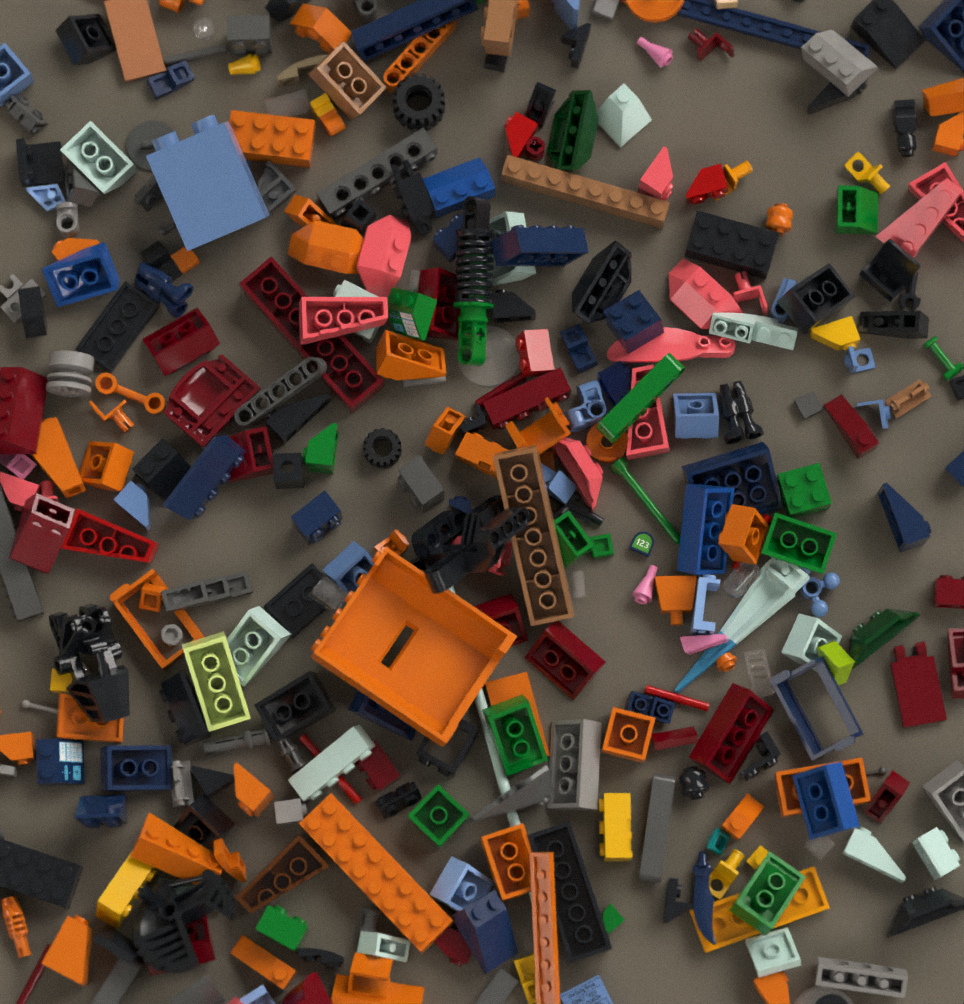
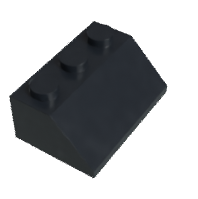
[159,671,211,747]

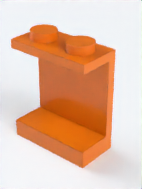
[505,397,571,454]

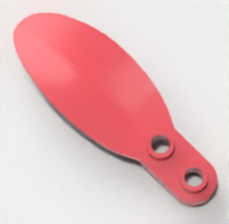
[607,327,736,363]

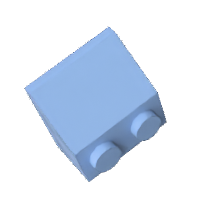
[429,856,494,912]

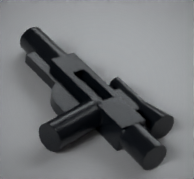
[548,492,604,526]

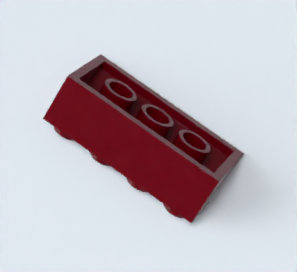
[0,367,49,454]
[689,683,774,784]

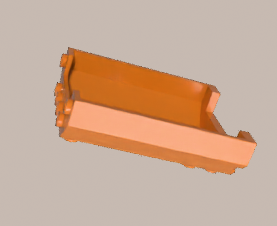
[310,547,517,748]

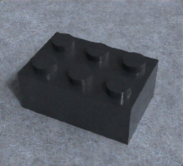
[777,263,856,334]

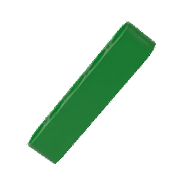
[596,353,686,443]

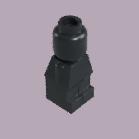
[892,99,917,157]

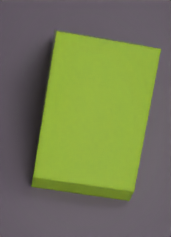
[817,641,855,686]

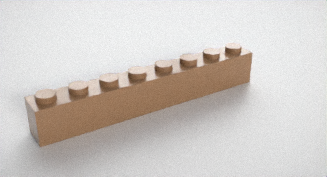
[501,155,670,229]

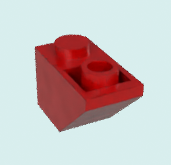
[686,163,728,205]

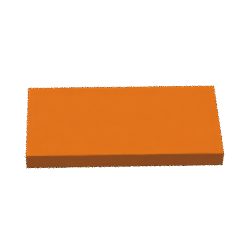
[485,672,550,757]

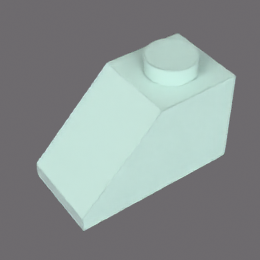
[357,931,410,962]

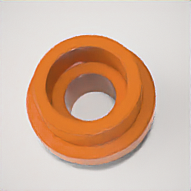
[716,653,737,672]

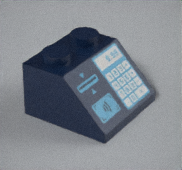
[36,739,85,786]

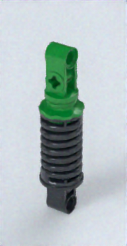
[453,196,496,367]

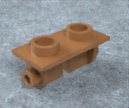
[885,379,932,419]

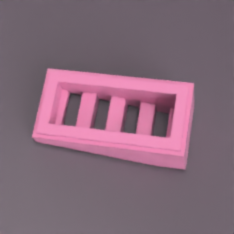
[680,634,729,655]

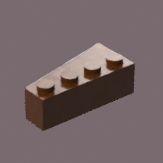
[234,835,330,914]

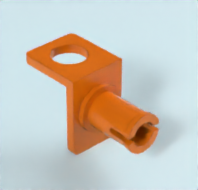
[88,400,135,433]

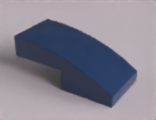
[147,60,195,99]
[560,324,598,374]

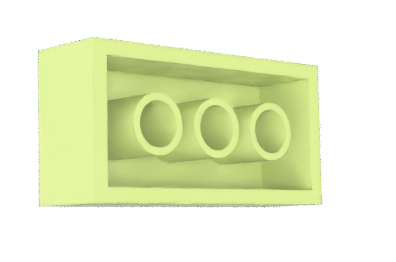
[182,631,251,732]

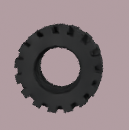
[363,428,402,469]

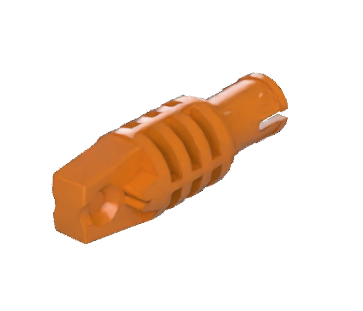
[1,895,32,958]

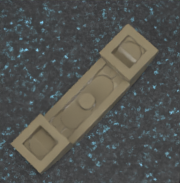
[277,55,327,87]

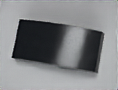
[298,948,345,969]

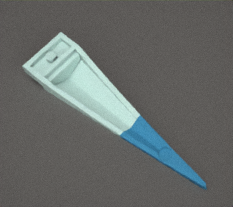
[675,557,810,693]

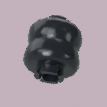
[679,766,709,800]

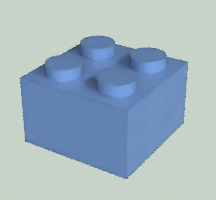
[0,43,34,107]

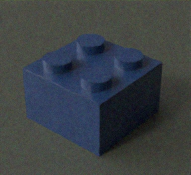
[603,290,664,354]
[291,491,343,545]

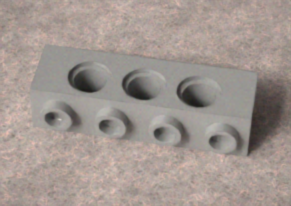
[815,957,908,998]

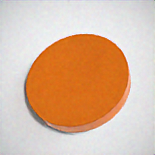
[625,0,684,23]

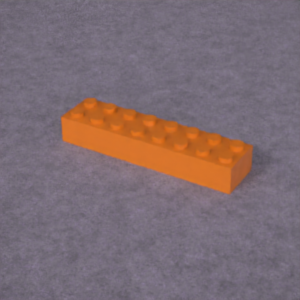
[299,793,454,954]

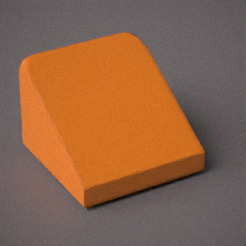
[138,583,166,613]

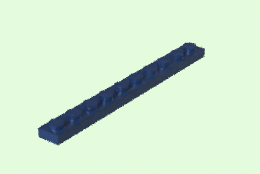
[676,0,871,58]

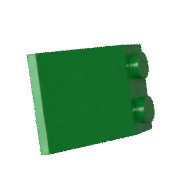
[482,694,548,776]
[729,851,806,936]

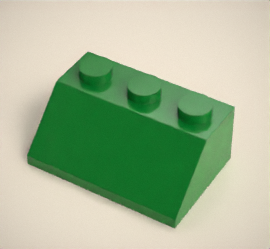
[761,512,837,574]

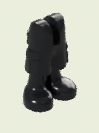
[719,380,764,444]

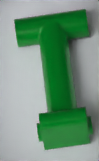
[923,336,964,381]

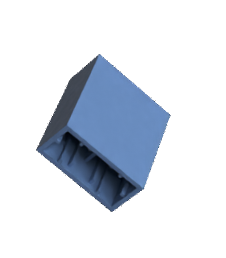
[146,114,270,251]

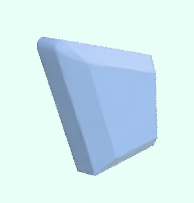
[26,184,66,212]

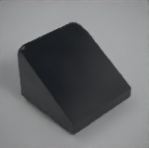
[484,54,508,73]

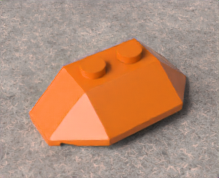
[287,220,363,274]

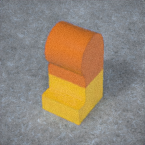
[310,93,346,137]

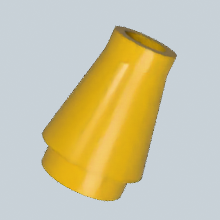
[228,54,261,75]

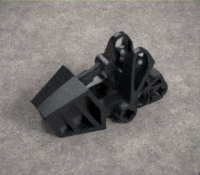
[49,604,130,722]

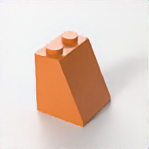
[42,914,93,987]

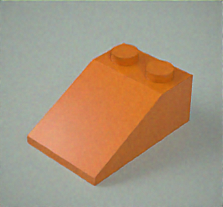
[375,330,446,380]

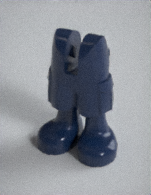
[135,262,194,318]

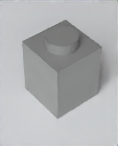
[274,798,308,826]

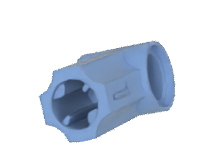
[770,278,798,323]

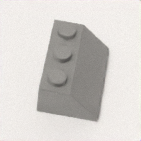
[801,30,878,97]

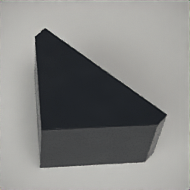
[191,766,235,798]

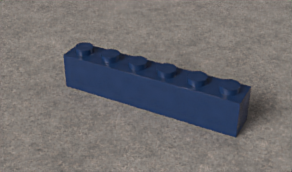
[351,0,478,62]

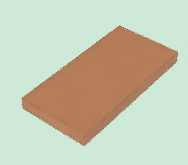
[104,0,166,83]

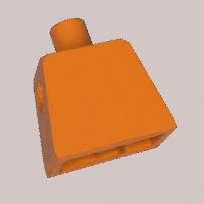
[654,575,697,626]

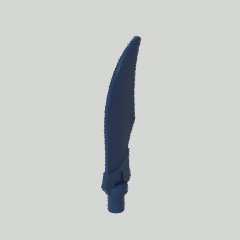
[693,851,716,945]

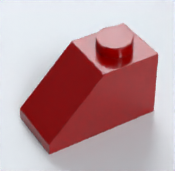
[504,112,538,158]

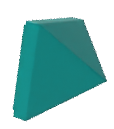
[707,828,730,856]

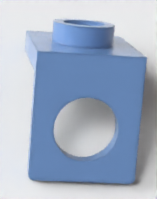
[844,346,875,374]
[857,399,891,429]

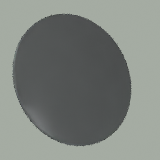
[127,121,174,170]

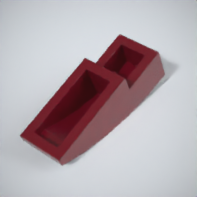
[947,628,964,699]

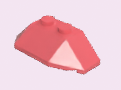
[356,215,411,300]
[668,258,743,330]
[550,438,604,512]

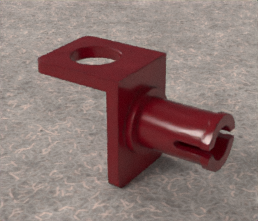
[688,28,734,62]

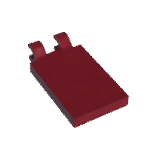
[890,641,947,728]

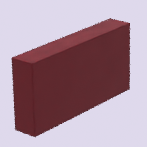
[651,726,698,750]

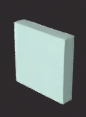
[745,927,801,977]

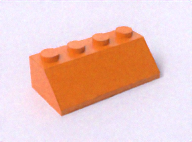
[331,974,424,1004]

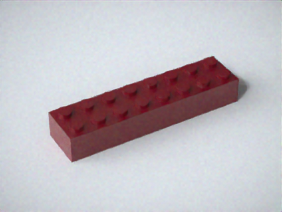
[239,256,385,414]

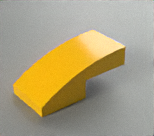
[514,953,536,1004]

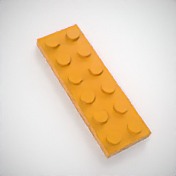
[689,866,830,953]

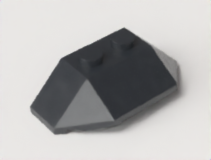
[572,241,632,324]
[886,887,964,938]

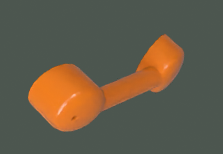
[95,373,167,415]

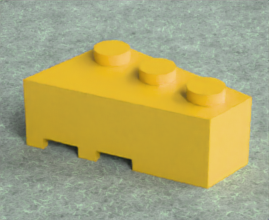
[599,793,632,862]
[95,851,157,930]

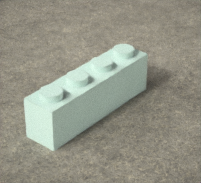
[288,725,376,801]

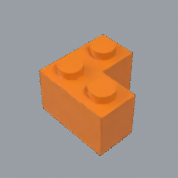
[289,3,352,53]

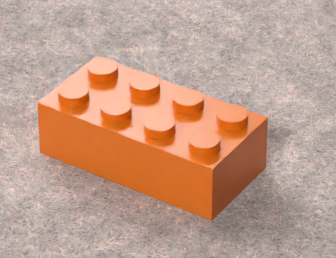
[229,110,316,168]
[773,757,871,818]

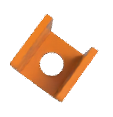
[348,952,393,1000]

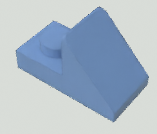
[541,463,577,505]

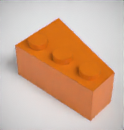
[455,432,508,480]

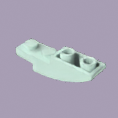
[709,312,799,350]

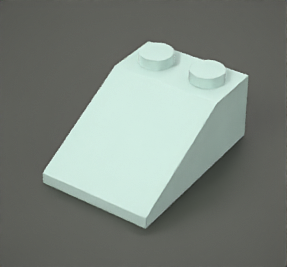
[227,606,291,687]

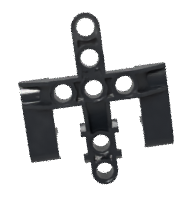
[411,495,530,594]

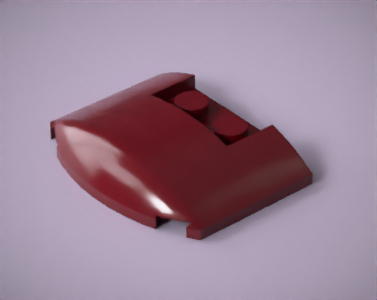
[164,355,261,448]

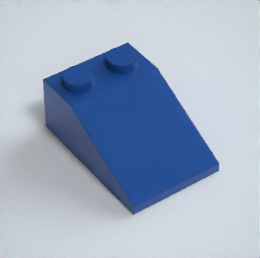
[42,242,120,307]

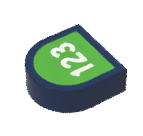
[629,532,654,557]

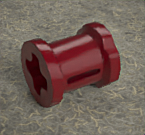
[526,137,545,161]

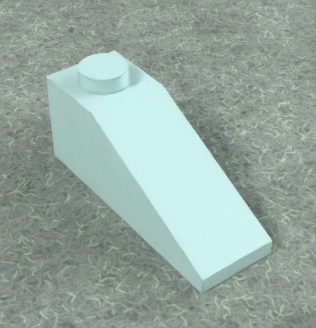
[841,827,906,883]

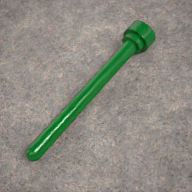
[609,457,680,544]

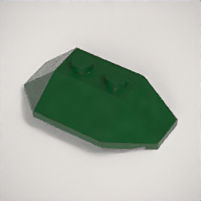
[547,90,598,171]
[849,609,920,671]

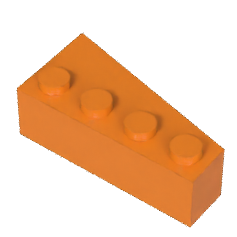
[130,812,223,885]

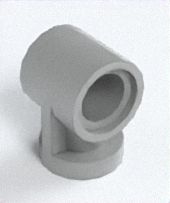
[56,202,80,238]

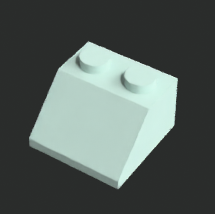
[781,614,842,672]
[911,827,960,880]

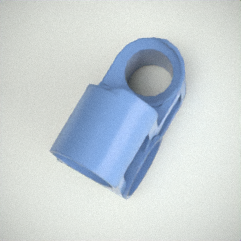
[564,380,606,432]

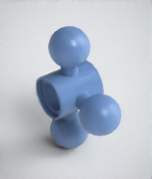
[798,566,840,617]

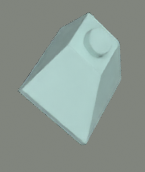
[597,84,652,148]

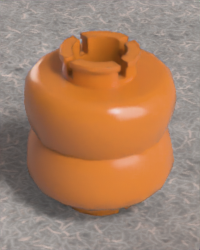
[765,203,793,236]

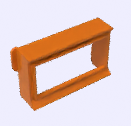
[110,569,205,671]

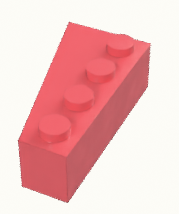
[626,364,670,460]

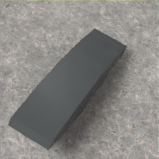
[161,571,253,612]

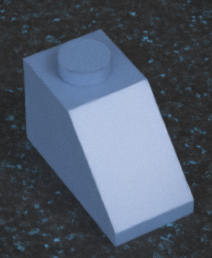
[114,481,151,531]

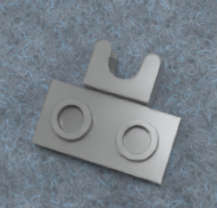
[0,274,46,323]

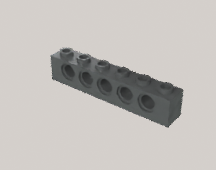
[316,127,437,219]

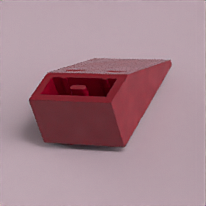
[205,426,274,485]
[9,493,75,574]

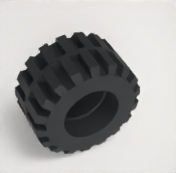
[392,74,445,132]

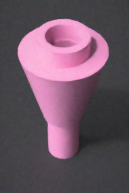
[637,37,673,68]
[632,565,658,605]

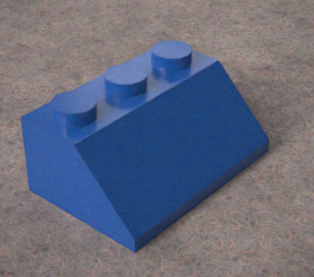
[423,157,495,218]
[792,762,860,840]

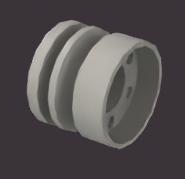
[46,350,95,397]

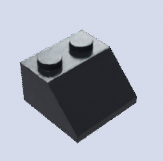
[55,14,117,65]
[132,438,191,502]
[174,794,235,851]

